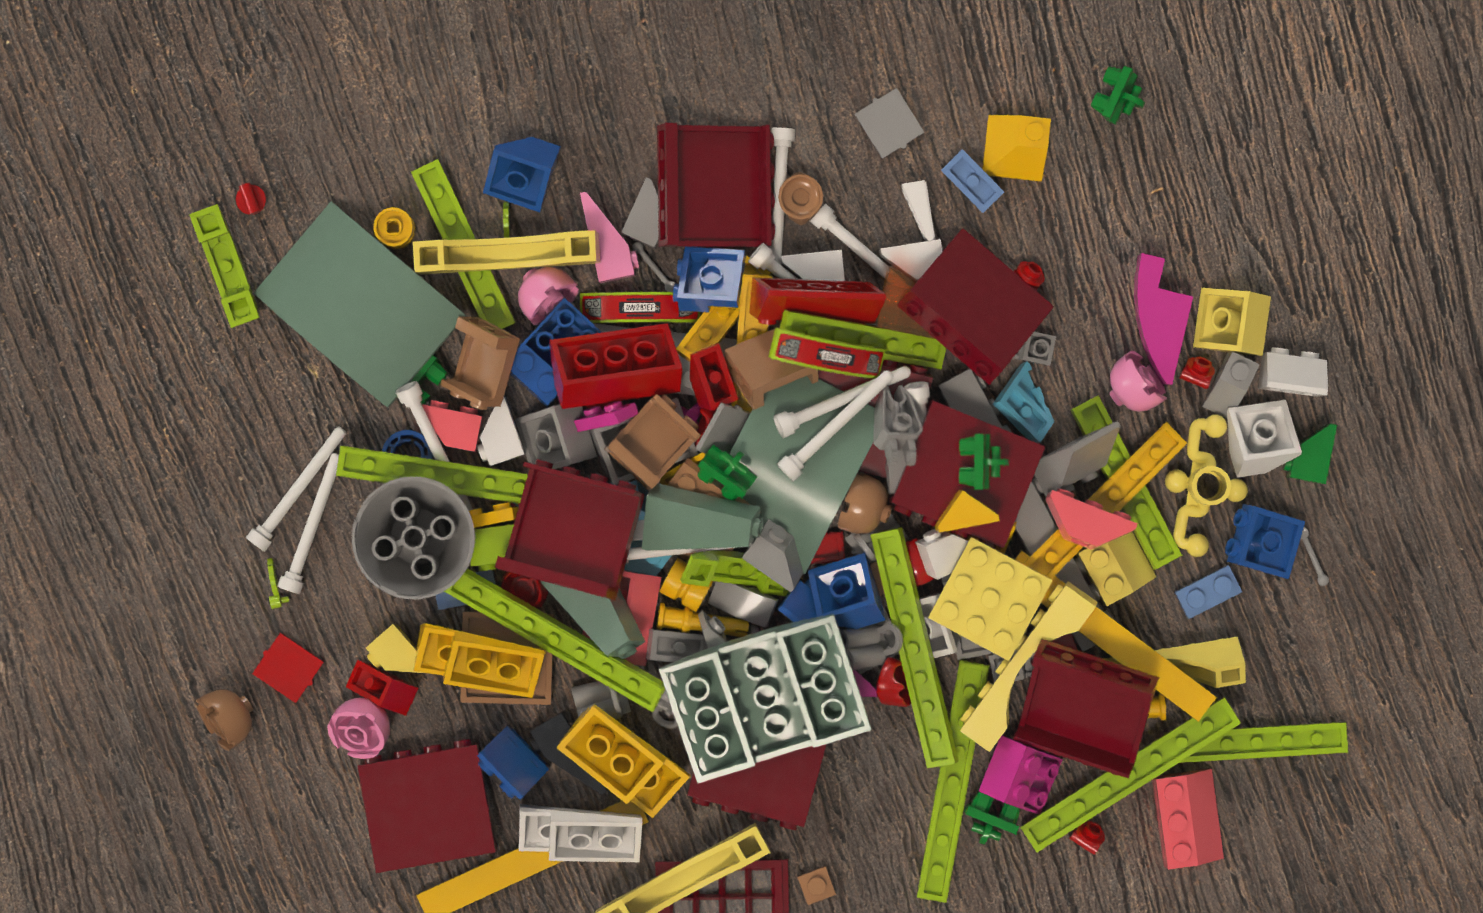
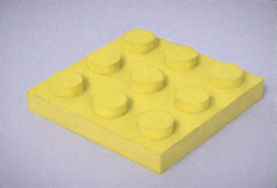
[928,537,1053,661]

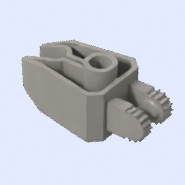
[873,385,923,466]

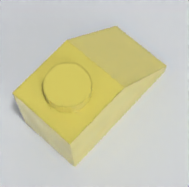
[366,623,423,673]

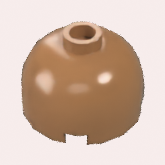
[838,472,892,534]
[196,689,253,751]

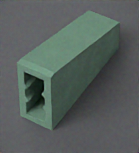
[642,483,763,551]
[541,581,645,659]

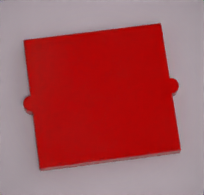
[252,632,324,703]

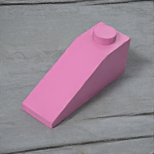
[580,192,639,283]

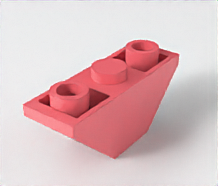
[1045,489,1138,550]

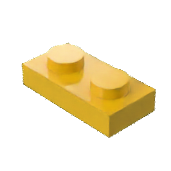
[469,502,519,528]

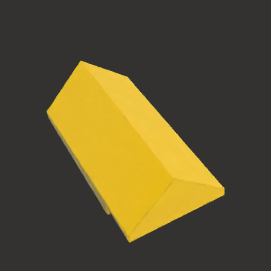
[414,623,545,698]
[556,704,691,818]

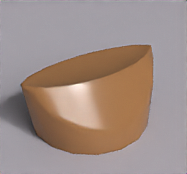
[778,172,823,226]

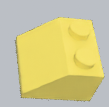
[1193,288,1271,356]
[1076,532,1157,606]

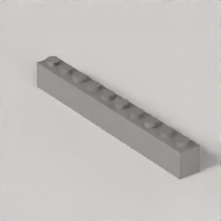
[937,369,1112,652]

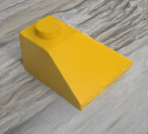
[982,115,1051,182]

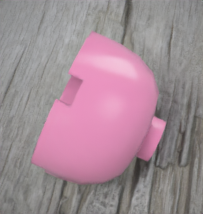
[518,267,579,325]
[1110,351,1167,412]
[327,698,390,759]

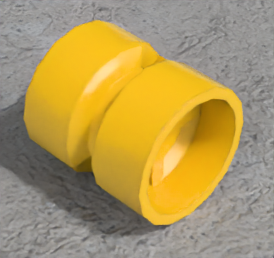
[373,207,416,249]
[659,558,713,612]

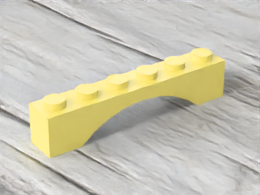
[413,230,600,275]
[960,581,1098,752]
[1102,637,1246,688]
[595,823,770,913]

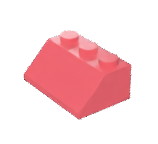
[582,570,662,666]
[1152,769,1224,870]

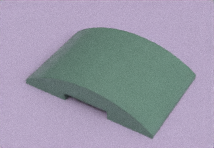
[254,201,467,408]
[730,376,875,574]
[659,614,872,784]

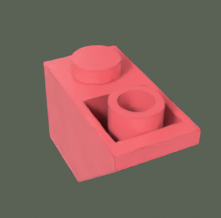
[422,400,484,452]

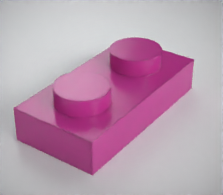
[574,401,639,432]

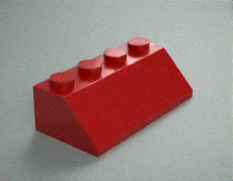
[749,278,886,325]
[549,323,683,409]

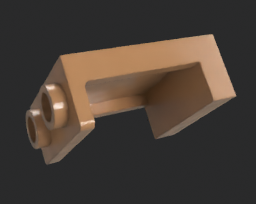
[440,316,520,410]
[725,327,819,410]
[604,394,701,490]

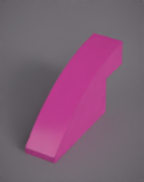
[1134,253,1193,386]

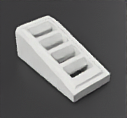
[901,180,935,241]

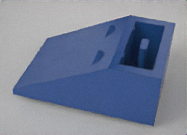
[510,298,602,408]
[477,724,550,800]

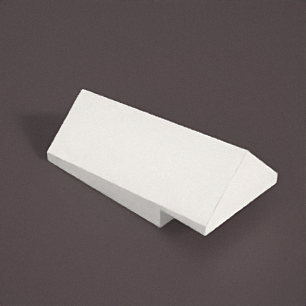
[519,804,642,862]

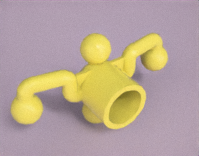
[1165,414,1248,557]

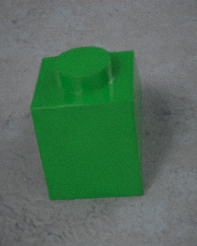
[1283,424,1337,484]

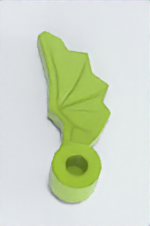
[503,202,510,238]
[267,558,289,609]

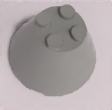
[352,477,475,599]

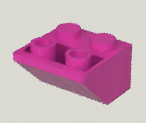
[979,736,1063,815]

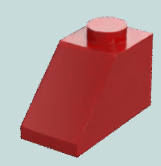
[689,343,739,411]
[346,660,418,716]

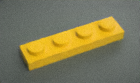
[676,255,771,362]

